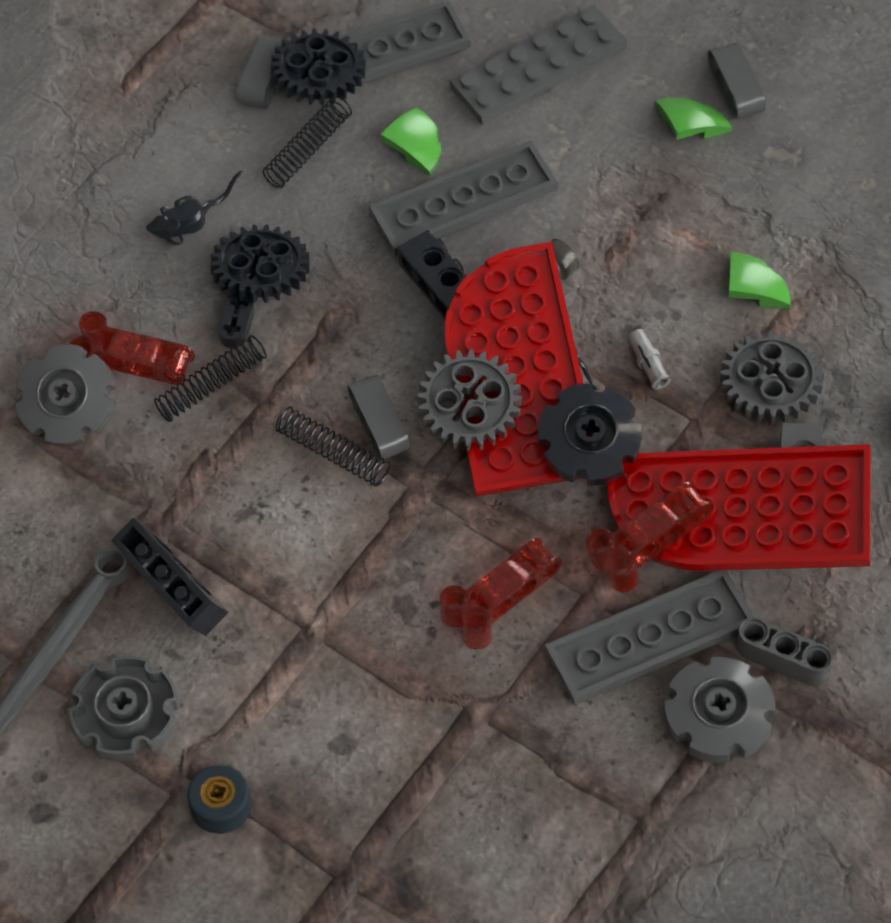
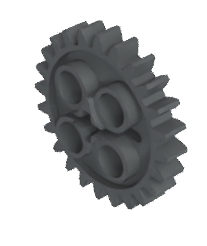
[720,330,824,424]
[417,349,522,451]

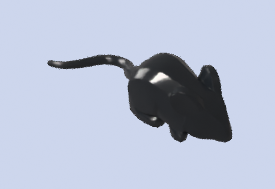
[146,170,243,245]

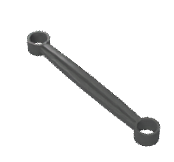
[0,548,130,736]

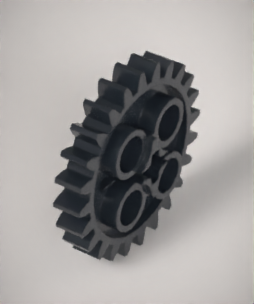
[271,28,366,105]
[210,224,310,303]

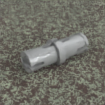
[627,329,671,390]

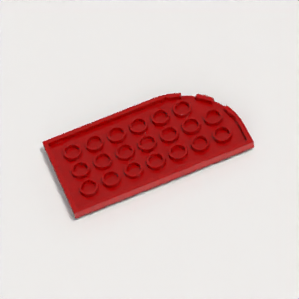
[445,242,593,497]
[607,444,871,571]

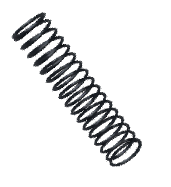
[262,96,352,188]
[154,335,267,422]
[275,406,390,487]

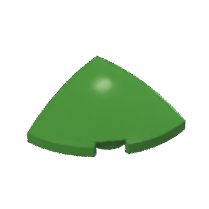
[655,98,732,140]
[381,108,441,175]
[728,252,790,309]

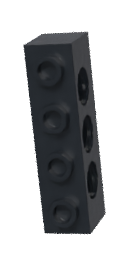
[398,230,467,320]
[111,517,229,636]

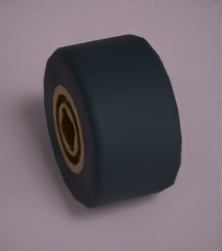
[187,765,252,834]

